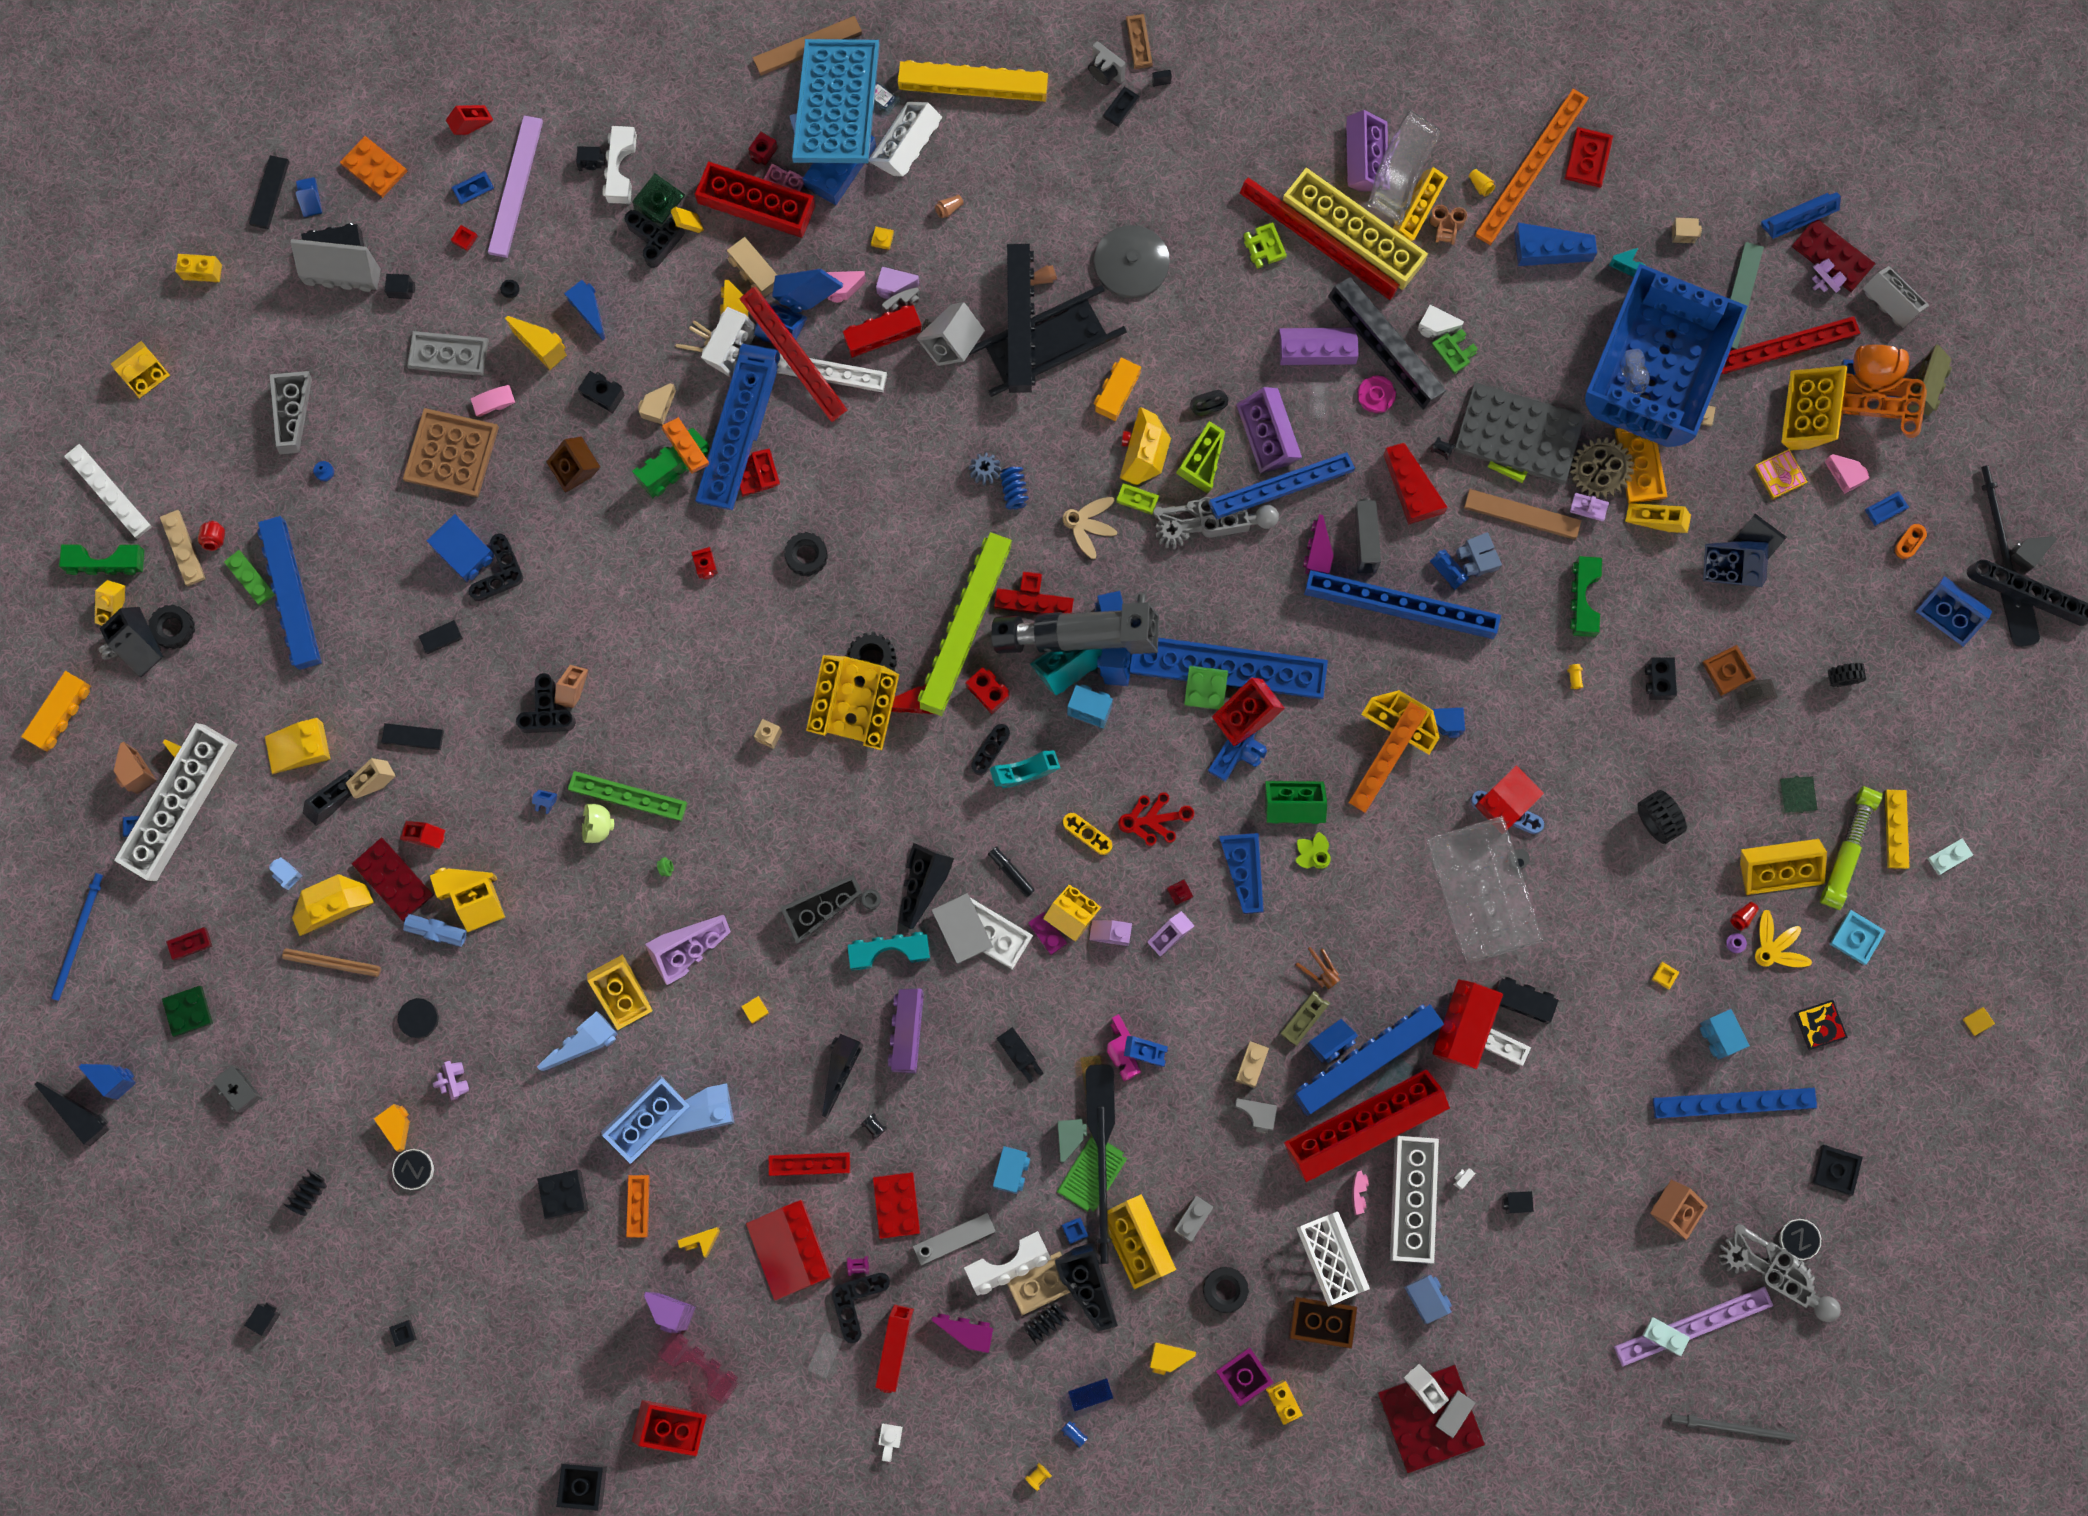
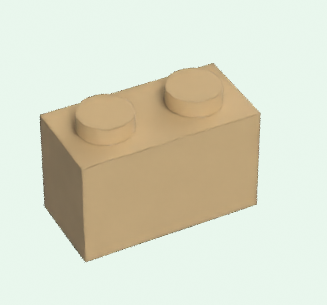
[1235,1041,1269,1088]

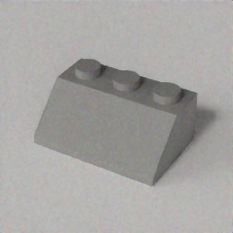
[1862,266,1929,328]

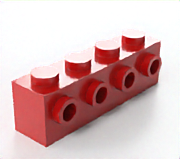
[842,305,922,358]

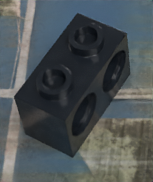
[1645,657,1677,700]

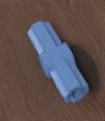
[403,914,467,947]

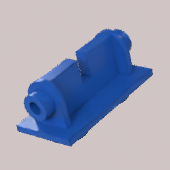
[1430,549,1469,590]

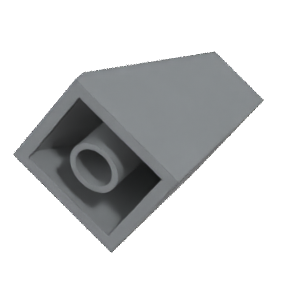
[917,302,985,366]

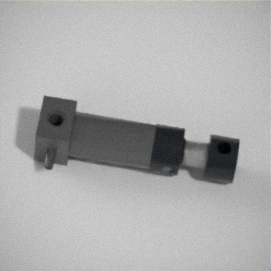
[991,594,1159,654]

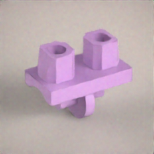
[1812,258,1847,293]
[1570,493,1609,521]
[433,1061,469,1101]

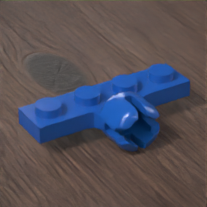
[1208,731,1267,782]

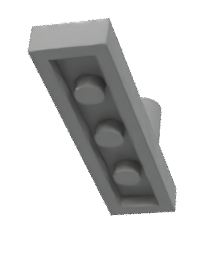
[913,1213,996,1265]

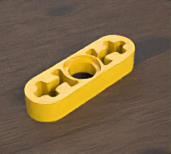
[1063,813,1112,855]

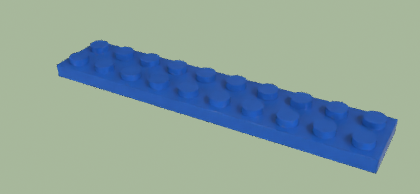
[1130,638,1328,699]

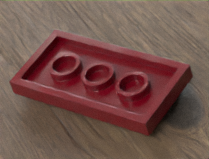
[1791,220,1876,293]
[351,837,434,922]

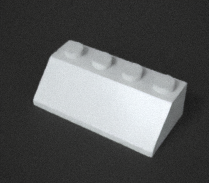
[869,102,942,177]

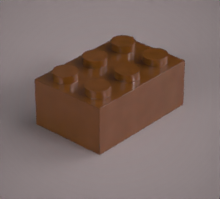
[1288,1297,1357,1349]

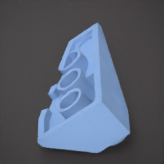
[537,1011,618,1071]
[656,1083,734,1140]

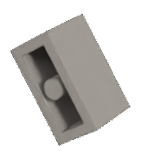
[1173,1196,1213,1242]

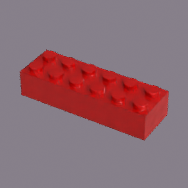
[695,161,816,238]

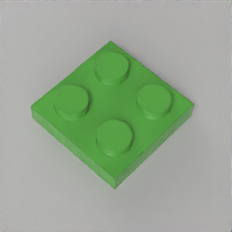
[1184,666,1228,709]

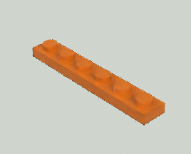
[1349,701,1427,813]

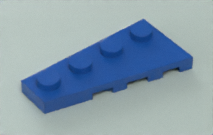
[1219,833,1264,914]

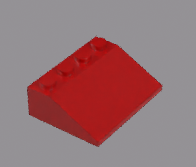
[746,1200,832,1301]

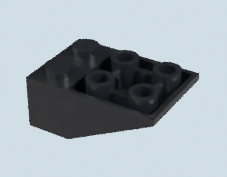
[99,607,163,677]

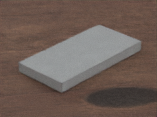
[407,331,489,376]

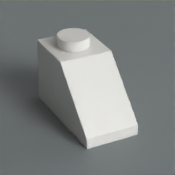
[1418,305,1464,339]
[1404,1364,1449,1414]

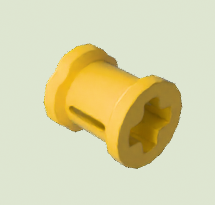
[1025,1463,1052,1491]

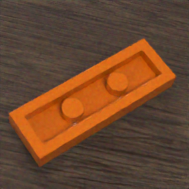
[662,417,709,474]
[626,1175,650,1238]

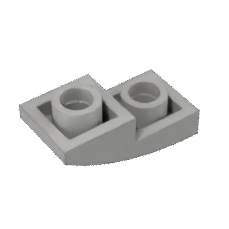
[882,288,920,313]

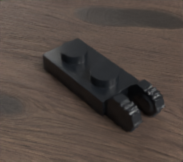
[996,1027,1044,1083]

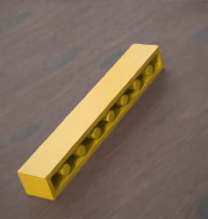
[898,60,1048,102]

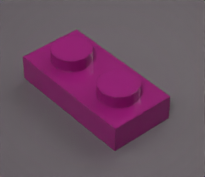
[1028,912,1067,955]

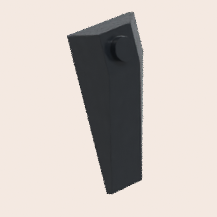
[899,843,954,929]
[822,1034,863,1119]
[1055,1242,1118,1331]

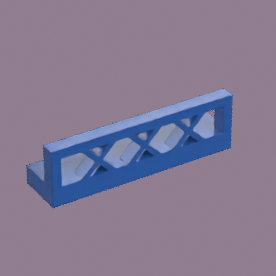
[1761,192,1841,239]

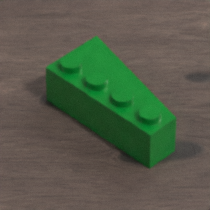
[632,427,710,499]

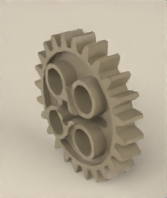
[1570,438,1634,500]

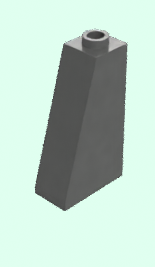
[1355,498,1381,573]

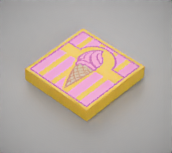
[1754,449,1808,500]

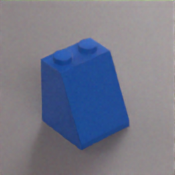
[426,514,494,582]

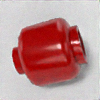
[198,521,225,551]

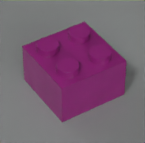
[1215,1347,1274,1407]

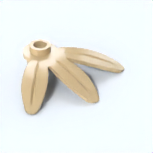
[1063,497,1117,559]

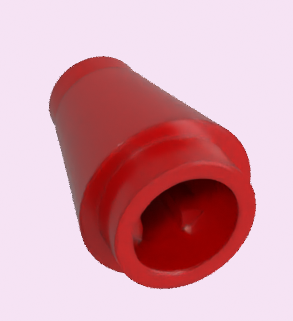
[1730,902,1759,931]

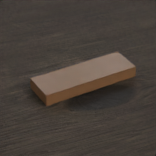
[1126,14,1153,69]

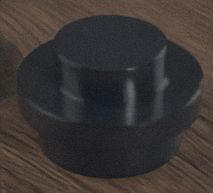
[500,280,520,298]

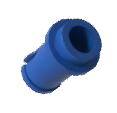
[1061,1421,1088,1448]

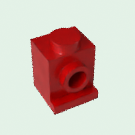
[691,547,718,579]

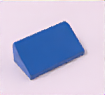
[451,170,494,204]

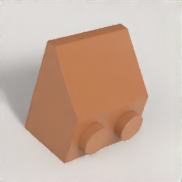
[114,742,157,794]
[1650,1179,1708,1240]

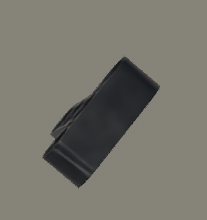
[624,210,685,268]
[516,673,576,733]

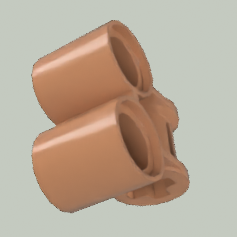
[1429,205,1467,245]

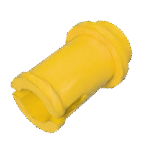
[1567,664,1583,689]

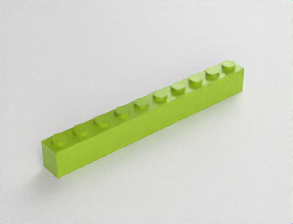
[918,532,1012,717]

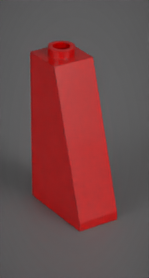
[875,1305,914,1393]

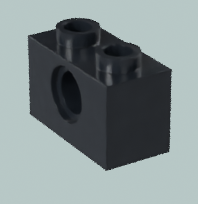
[578,371,625,414]

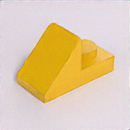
[677,1227,720,1258]

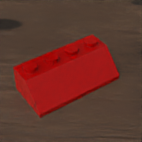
[1432,979,1503,1069]

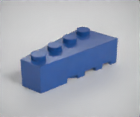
[1514,223,1597,266]

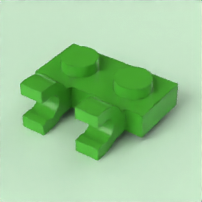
[1432,329,1478,375]

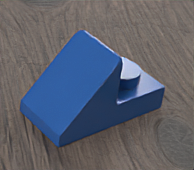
[295,177,323,217]

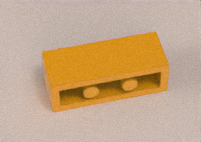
[1094,357,1141,421]

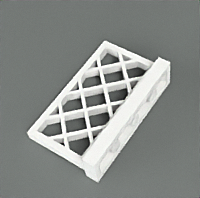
[1297,1211,1370,1306]

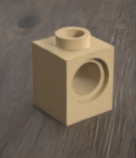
[1672,218,1702,243]
[754,719,782,749]

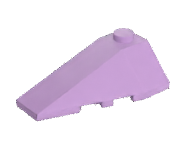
[645,915,731,985]

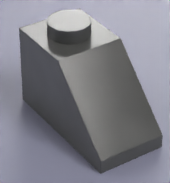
[2011,536,2057,572]

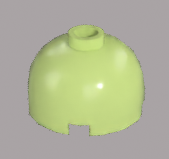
[582,804,614,843]

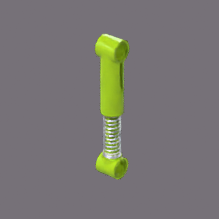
[1820,786,1883,910]

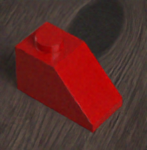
[446,105,493,135]
[400,821,446,849]

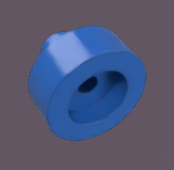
[313,461,334,481]

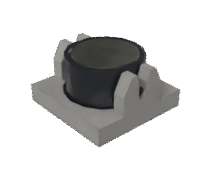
[1088,41,1126,86]

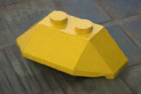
[1120,407,1171,485]
[1361,690,1440,755]
[292,874,374,936]

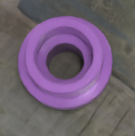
[1726,933,1747,953]

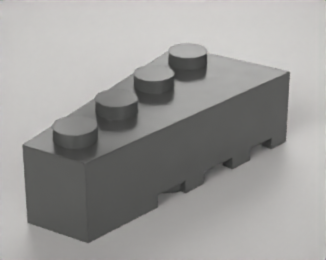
[781,874,862,944]

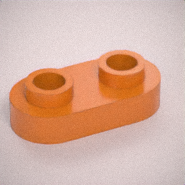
[1895,524,1927,559]

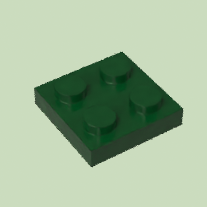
[162,985,213,1037]

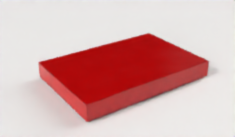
[1565,127,1614,188]

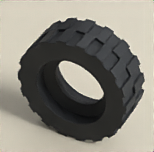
[784,532,828,577]
[148,605,195,649]
[1203,1267,1249,1313]

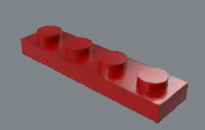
[995,588,1074,614]
[768,1152,851,1176]

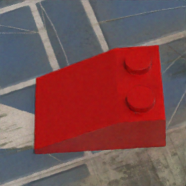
[1212,677,1285,746]
[1474,765,1544,834]
[632,1400,707,1456]

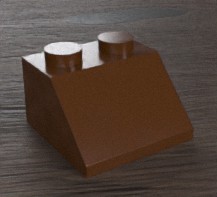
[546,436,600,493]

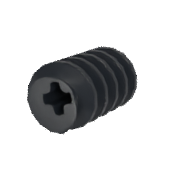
[283,1169,327,1216]
[1023,1302,1070,1346]

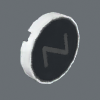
[392,1149,434,1190]
[1779,1219,1821,1260]

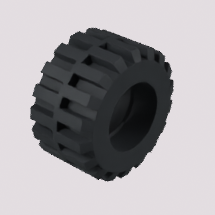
[847,632,897,684]
[1637,790,1687,844]

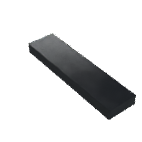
[249,155,289,229]

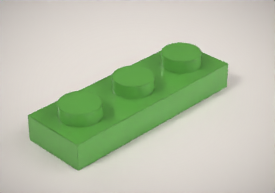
[224,550,275,606]

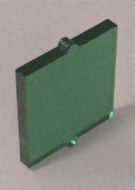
[1780,776,1818,814]

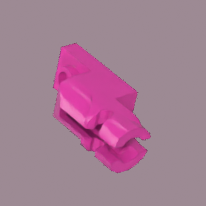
[1107,1014,1141,1082]

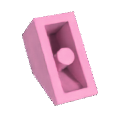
[827,271,866,303]
[1825,454,1869,494]

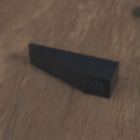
[34,1082,110,1146]

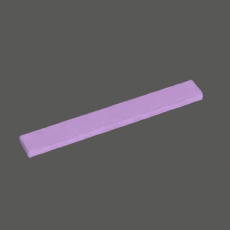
[488,116,543,258]
[1614,1286,1773,1366]

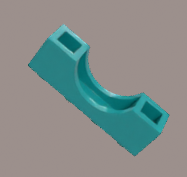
[848,932,931,971]

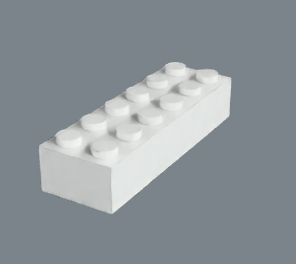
[1390,1136,1439,1264]

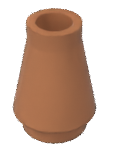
[935,195,964,218]
[1031,265,1057,286]

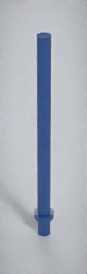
[51,873,103,1001]

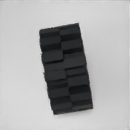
[1828,663,1866,687]

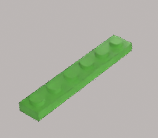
[568,771,688,822]

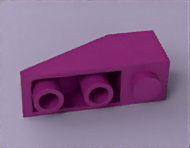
[1303,514,1334,574]
[932,1313,994,1353]

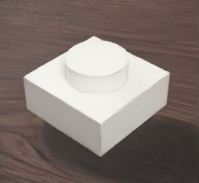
[1453,1168,1476,1190]

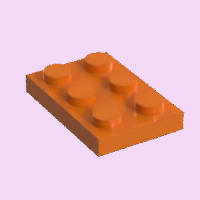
[340,136,408,198]

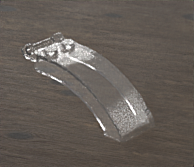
[1367,110,1440,225]

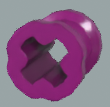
[847,1256,869,1276]

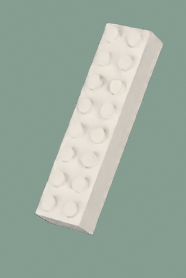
[114,723,238,881]

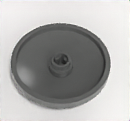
[1094,225,1170,298]

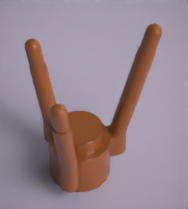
[1296,947,1341,989]

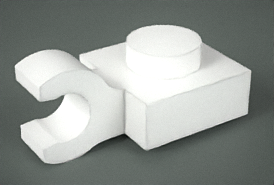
[879,1424,903,1462]

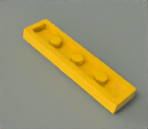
[1885,790,1909,869]

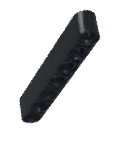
[1967,559,2088,626]

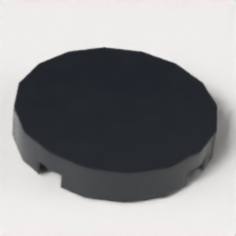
[397,998,439,1039]

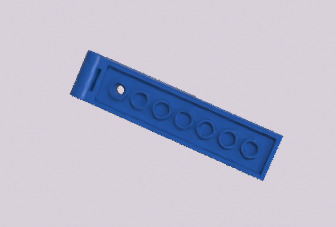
[695,344,780,511]

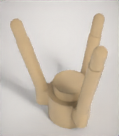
[675,321,712,352]

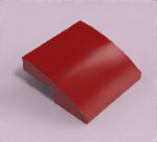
[740,448,780,497]

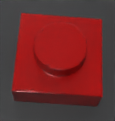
[451,225,478,252]
[1020,572,1042,594]

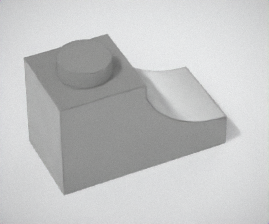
[1234,1098,1277,1134]

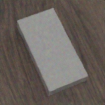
[1435,1391,1475,1438]

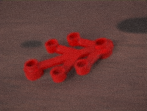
[1118,792,1194,846]

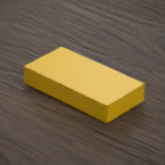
[671,207,704,233]

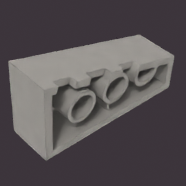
[270,371,312,454]

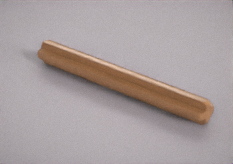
[282,948,381,977]

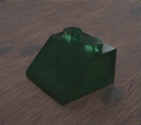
[632,173,685,224]

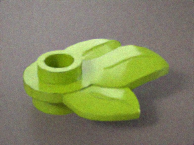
[1295,832,1331,869]

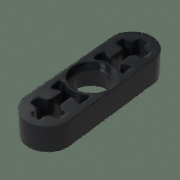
[971,724,1010,775]

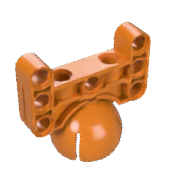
[1840,344,1927,438]

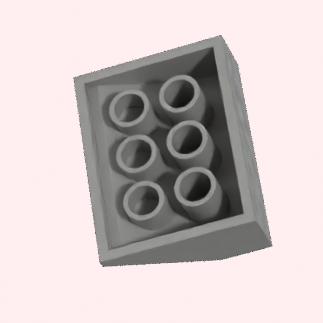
[290,239,381,292]

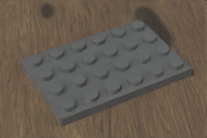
[1454,382,1585,485]

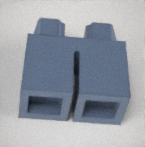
[1456,532,1502,577]

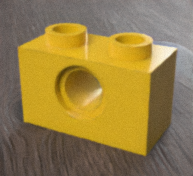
[175,254,222,282]

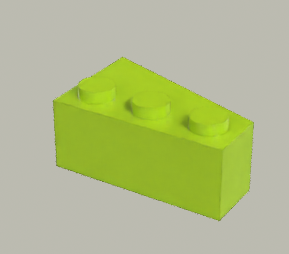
[1176,421,1225,494]

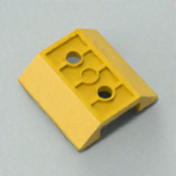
[806,655,900,750]

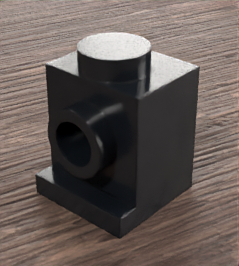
[576,146,605,171]

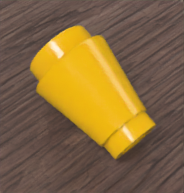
[1468,169,1495,197]

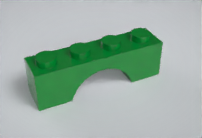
[59,544,145,575]
[1570,556,1602,637]

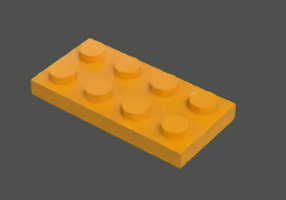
[1615,428,1667,503]

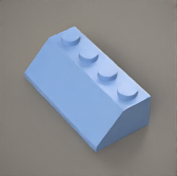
[601,1075,690,1164]

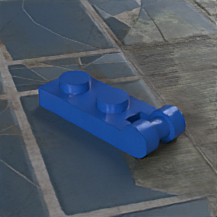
[1124,1036,1168,1067]

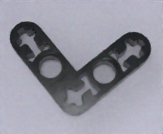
[469,533,523,601]
[832,1273,890,1343]

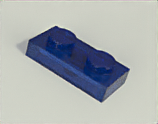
[1068,1378,1113,1412]

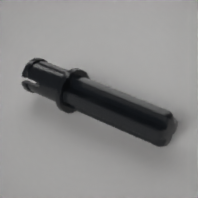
[988,846,1035,897]

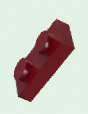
[166,927,213,961]

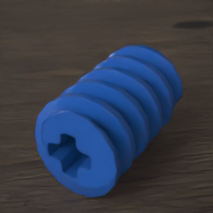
[1000,467,1029,510]

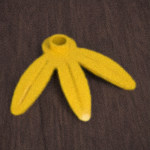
[1755,910,1812,967]

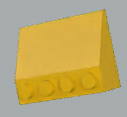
[1781,365,1847,450]

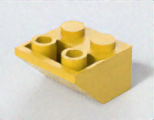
[111,341,170,399]
[449,877,505,932]
[1043,885,1101,942]

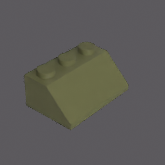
[1909,344,1952,416]

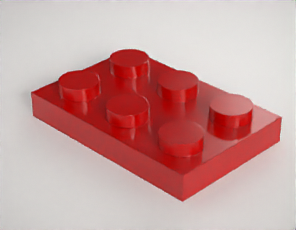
[873,1172,920,1239]

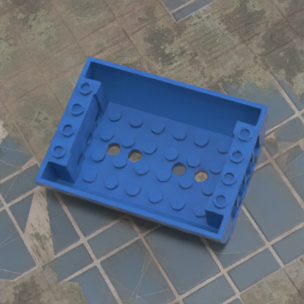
[1585,264,1748,447]

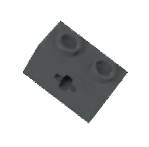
[213,1065,262,1113]

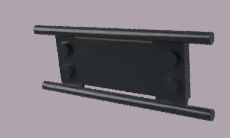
[969,285,1127,397]

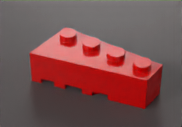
[1383,443,1448,525]

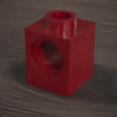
[748,131,778,166]

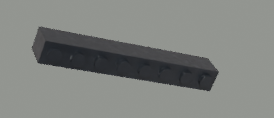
[1007,244,1036,393]
[1328,277,1446,410]

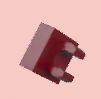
[1167,879,1193,906]

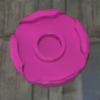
[1357,375,1396,413]

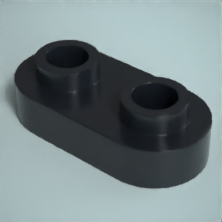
[1190,390,1229,416]

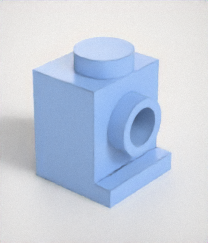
[269,857,302,890]

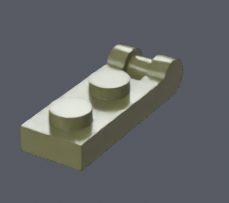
[1280,991,1330,1047]

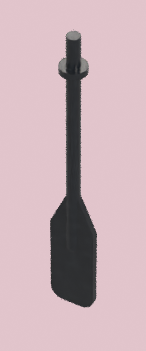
[1981,465,2040,647]
[1086,1064,1115,1264]

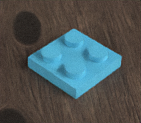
[1830,910,1886,965]

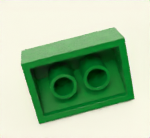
[1265,781,1327,824]

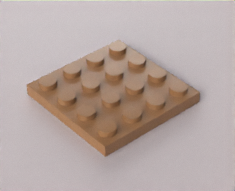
[403,408,499,498]

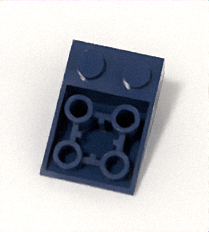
[1703,541,1769,587]

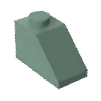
[1058,1119,1087,1163]

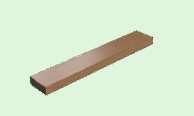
[753,16,862,76]
[1464,489,1582,540]

